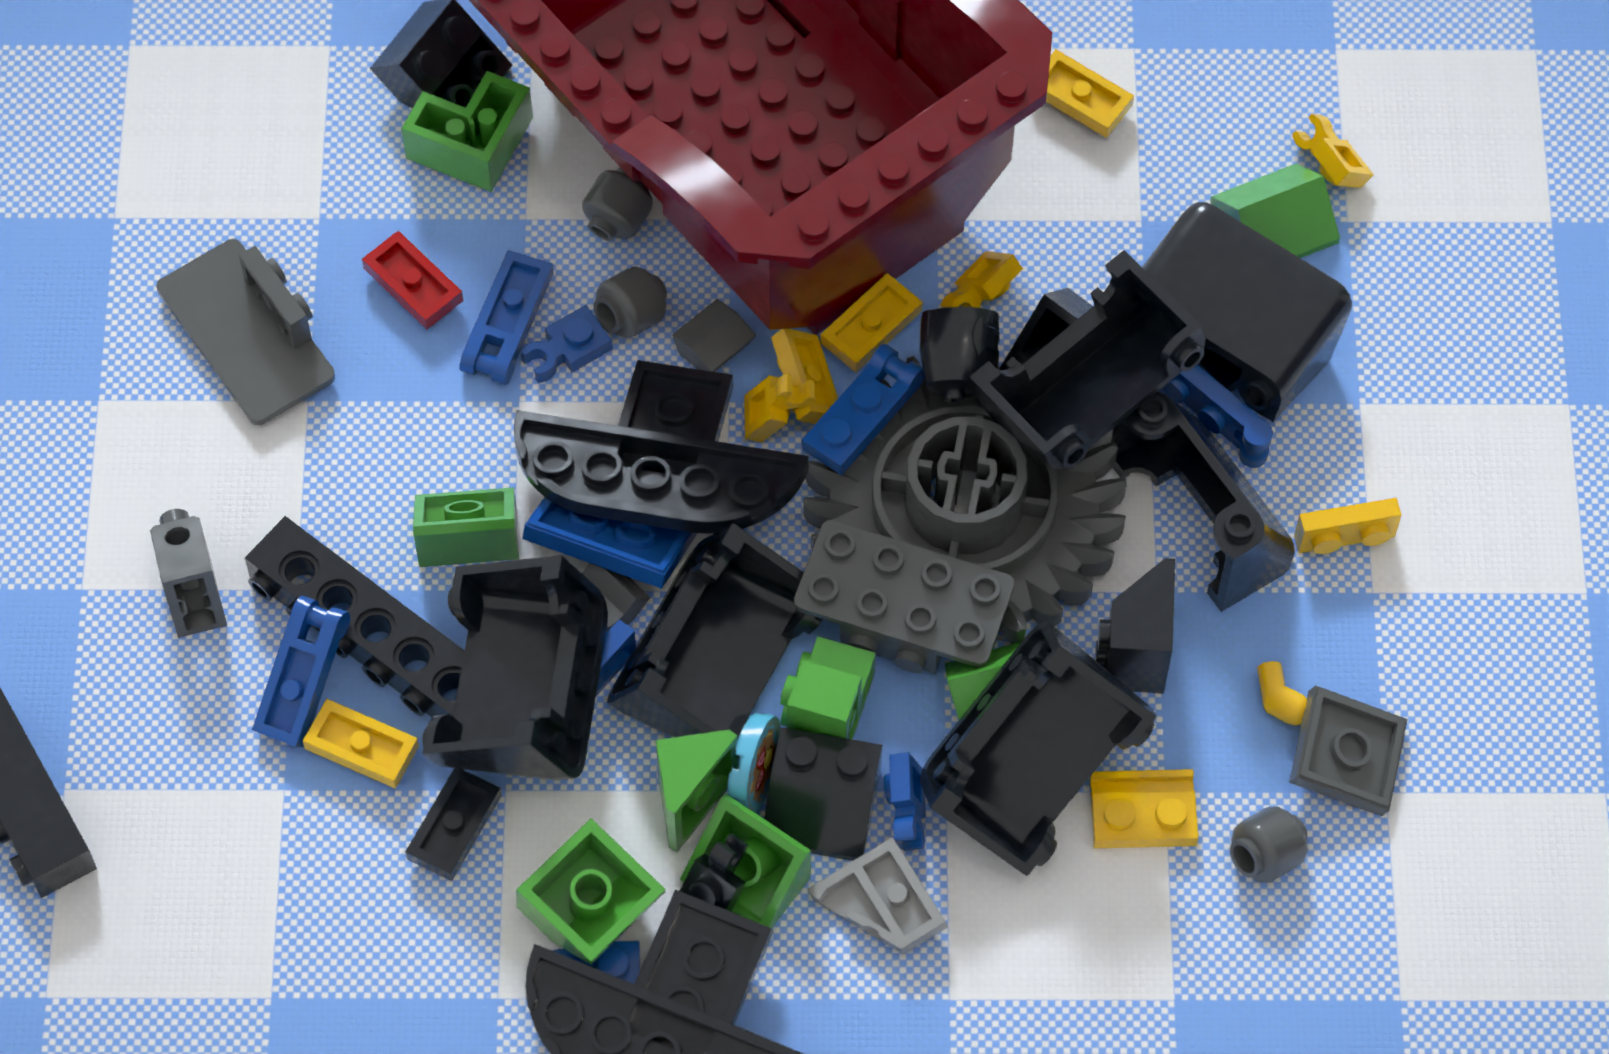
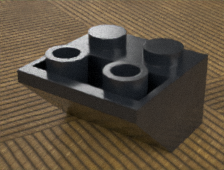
[369,0,513,109]

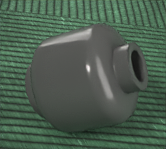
[582,167,653,241]
[594,266,667,338]
[1230,806,1308,883]

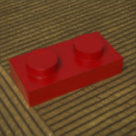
[362,230,463,330]

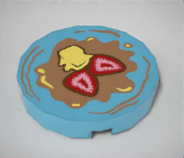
[727,713,781,813]

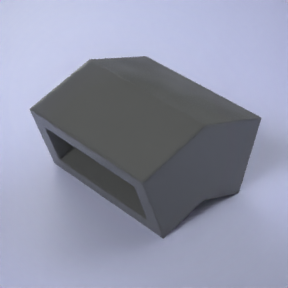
[672,299,756,372]
[582,563,651,632]

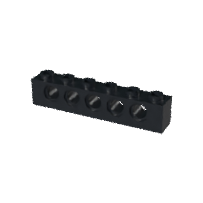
[245,516,465,717]

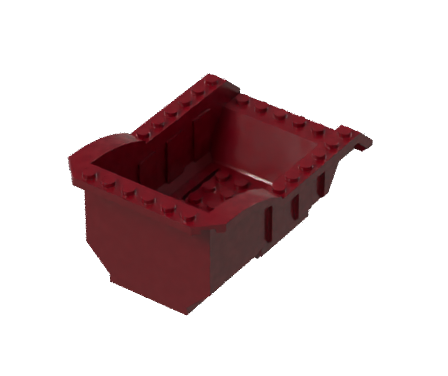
[469,0,1053,335]

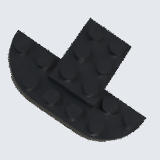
[514,360,809,533]
[526,890,804,1054]

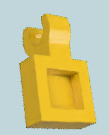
[1292,114,1374,188]
[940,251,1023,308]
[744,373,815,443]

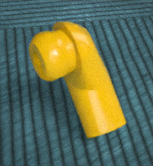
[1257,661,1307,726]

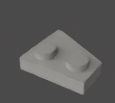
[807,837,948,955]

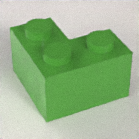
[401,71,533,192]
[780,636,876,740]

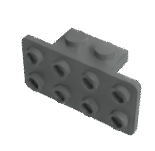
[156,239,335,425]
[794,520,1015,674]

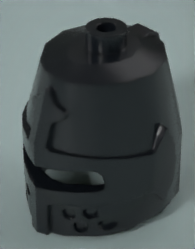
[919,307,1000,404]

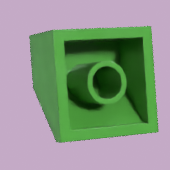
[516,818,666,964]

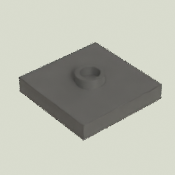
[1289,685,1408,816]

